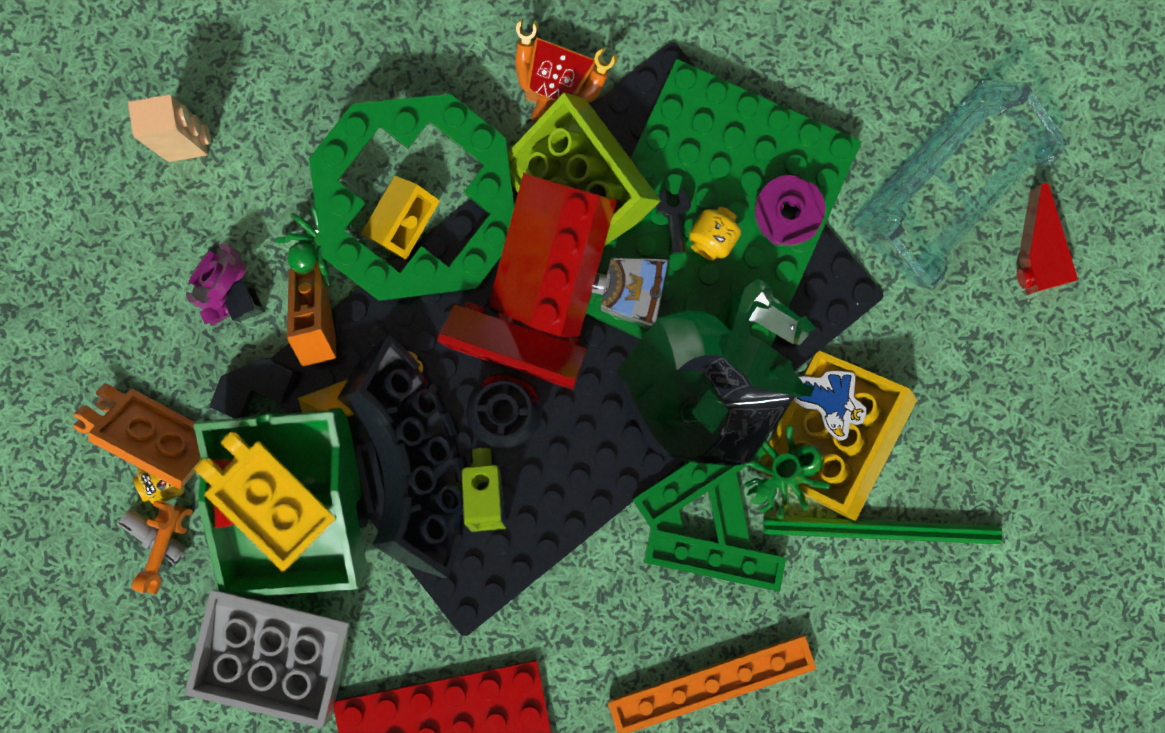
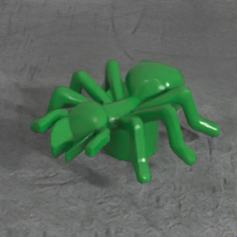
[276,200,366,288]
[744,426,830,519]

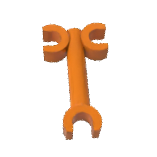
[132,500,193,595]

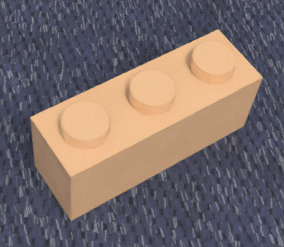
[128,94,211,162]

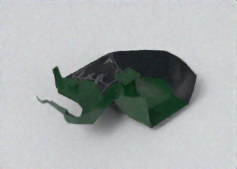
[618,279,816,466]

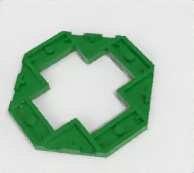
[309,94,514,301]

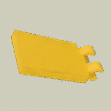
[194,432,336,571]

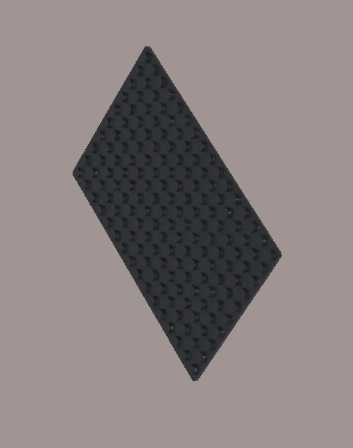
[270,42,883,636]

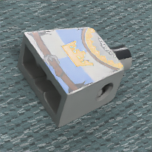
[591,258,668,329]

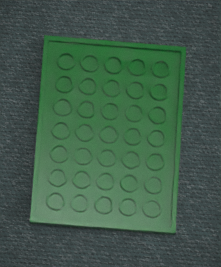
[585,59,862,347]

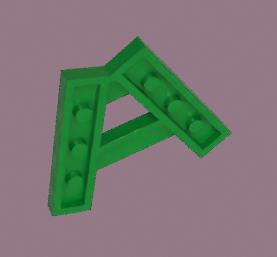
[632,446,786,592]

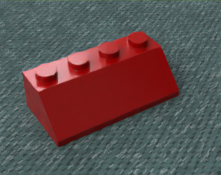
[437,302,587,390]

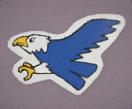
[794,371,866,440]

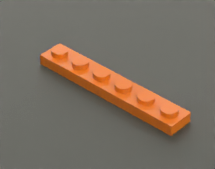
[607,634,817,733]

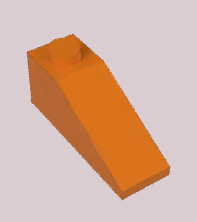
[287,262,336,367]

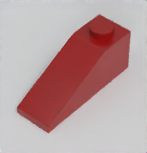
[1017,182,1078,295]

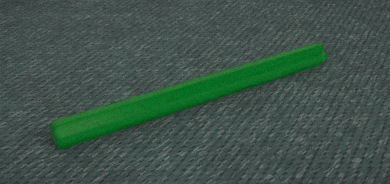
[762,515,1003,545]

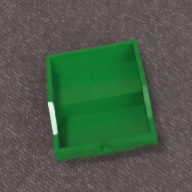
[193,408,368,597]

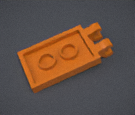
[73,383,201,490]

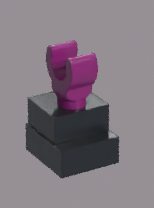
[199,281,265,326]

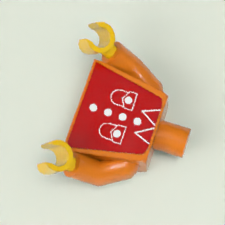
[515,18,619,122]

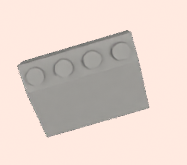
[184,589,350,728]

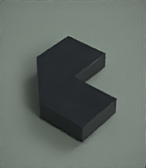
[209,357,298,418]

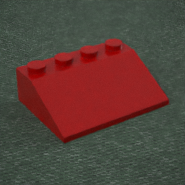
[488,173,617,337]

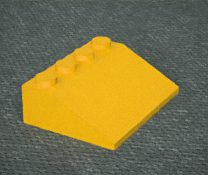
[756,350,917,521]

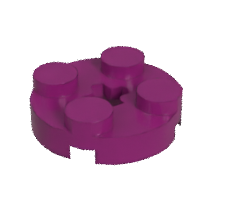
[754,175,826,246]
[186,243,247,310]

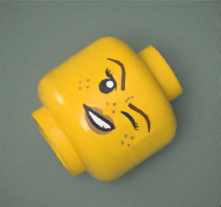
[689,207,741,261]

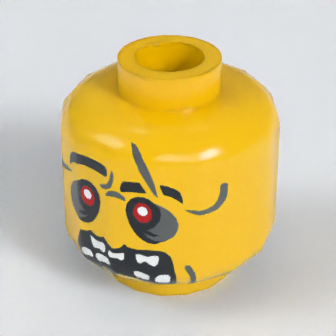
[133,468,185,504]

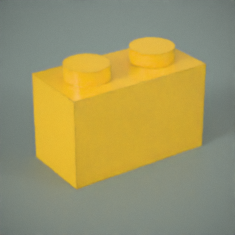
[361,176,440,259]

